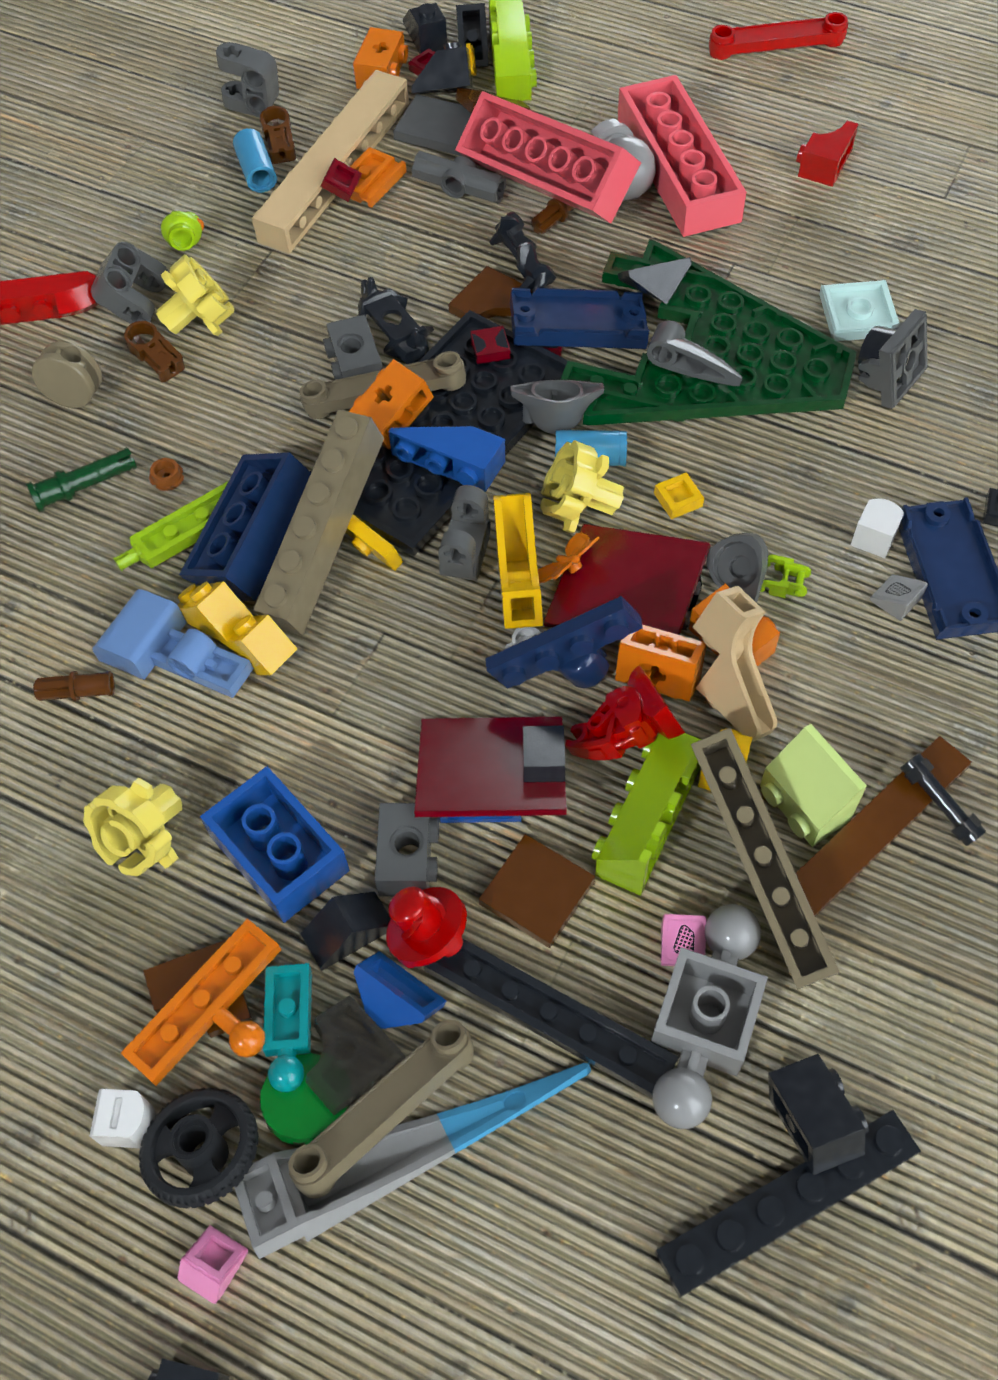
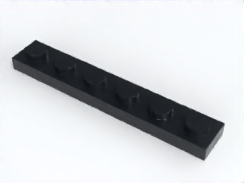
[424,939,679,1099]
[655,1110,921,1298]

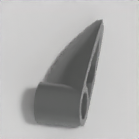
[647,320,743,387]

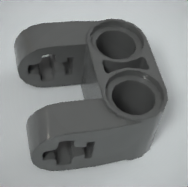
[216,42,279,117]
[91,242,169,324]
[438,485,491,581]

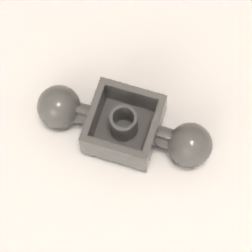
[651,904,768,1129]

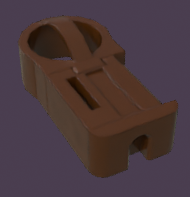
[260,106,297,164]
[124,321,185,382]

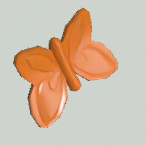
[538,532,600,583]

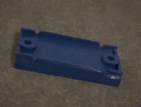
[510,288,650,349]
[898,497,998,640]

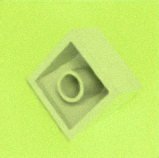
[760,724,867,847]

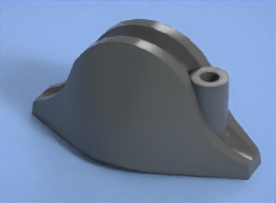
[510,380,604,434]

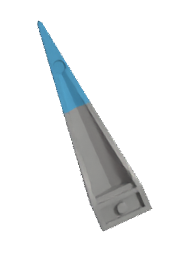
[234,1063,591,1259]

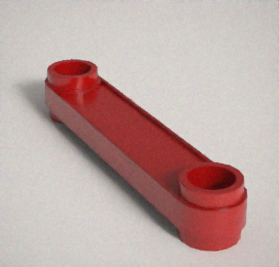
[709,12,848,60]

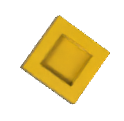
[654,472,704,520]

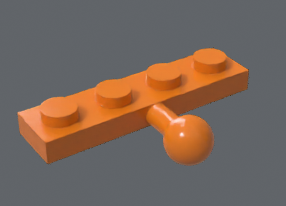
[121,918,281,1086]

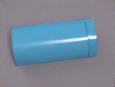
[233,128,277,193]
[555,430,627,467]

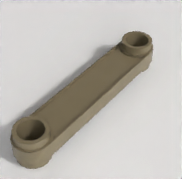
[299,351,466,419]
[288,1020,474,1199]

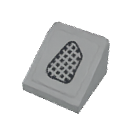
[870,574,928,621]

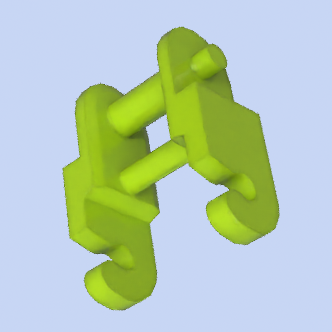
[760,554,811,598]

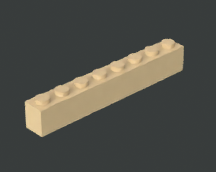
[252,70,409,254]

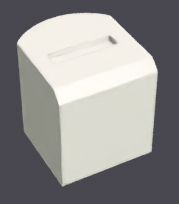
[850,499,904,558]
[89,1089,156,1148]

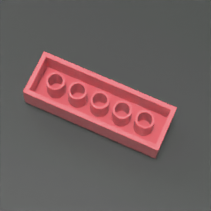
[618,75,747,237]
[455,91,641,224]

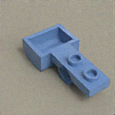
[92,589,254,698]

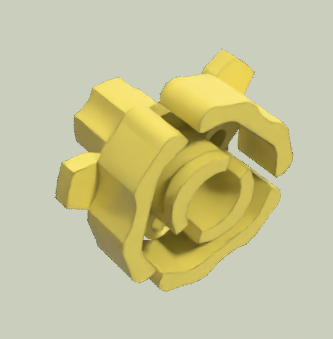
[156,254,234,336]
[540,440,624,533]
[83,778,182,876]

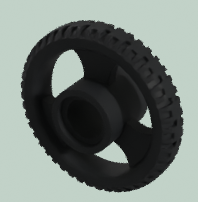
[139,1087,259,1208]

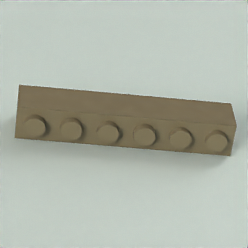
[253,409,384,636]
[691,728,839,990]

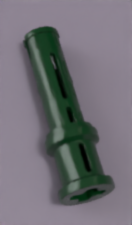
[25,447,137,513]

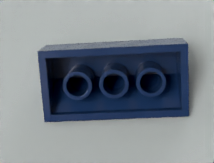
[179,452,311,601]

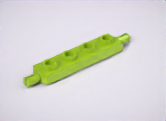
[113,481,228,572]

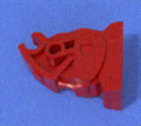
[565,665,685,760]

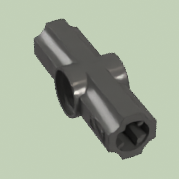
[412,151,506,204]

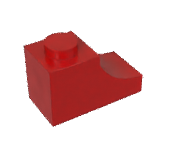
[796,120,859,187]

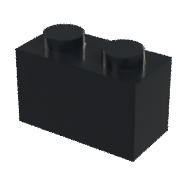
[768,1054,869,1175]

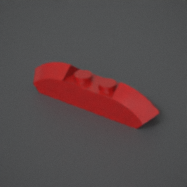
[0,271,99,325]

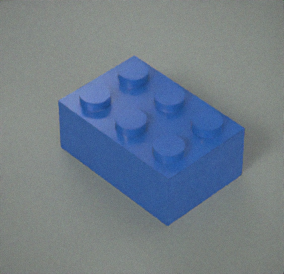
[200,766,350,923]

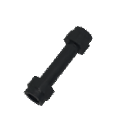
[900,753,986,846]

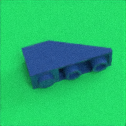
[389,426,505,492]

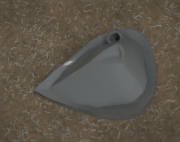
[707,533,768,603]

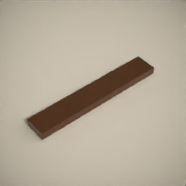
[796,736,972,917]

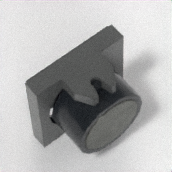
[858,309,928,409]

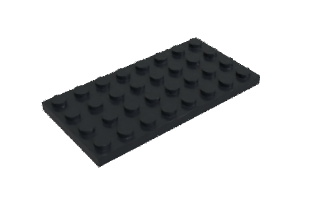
[310,310,568,557]

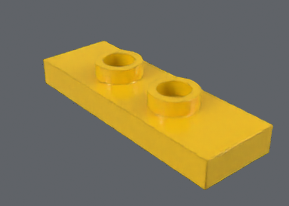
[345,515,403,571]

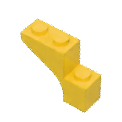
[493,493,543,629]
[177,581,297,675]

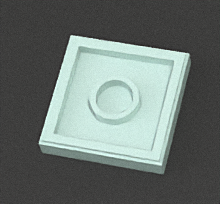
[819,280,899,341]

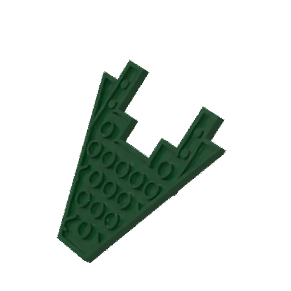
[560,239,857,426]

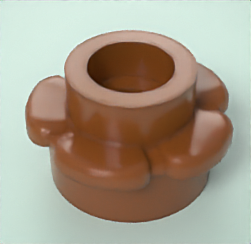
[149,458,184,491]

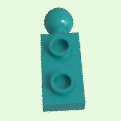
[263,963,312,1092]

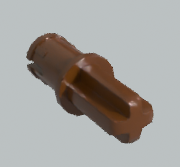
[531,198,575,234]
[33,671,115,702]

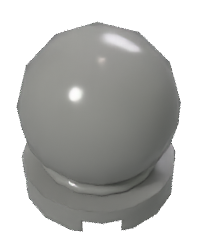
[590,118,656,201]

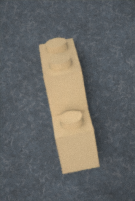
[692,586,777,743]

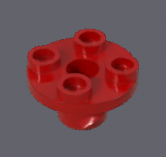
[386,886,467,968]

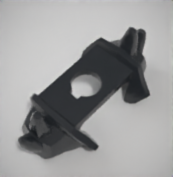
[489,212,556,292]
[358,277,435,364]

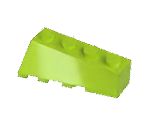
[488,0,537,101]
[591,733,701,896]

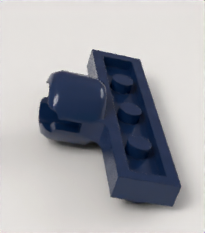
[485,596,643,689]

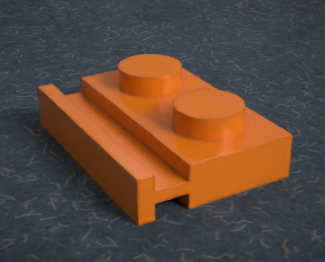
[350,147,407,208]

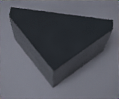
[300,891,391,971]

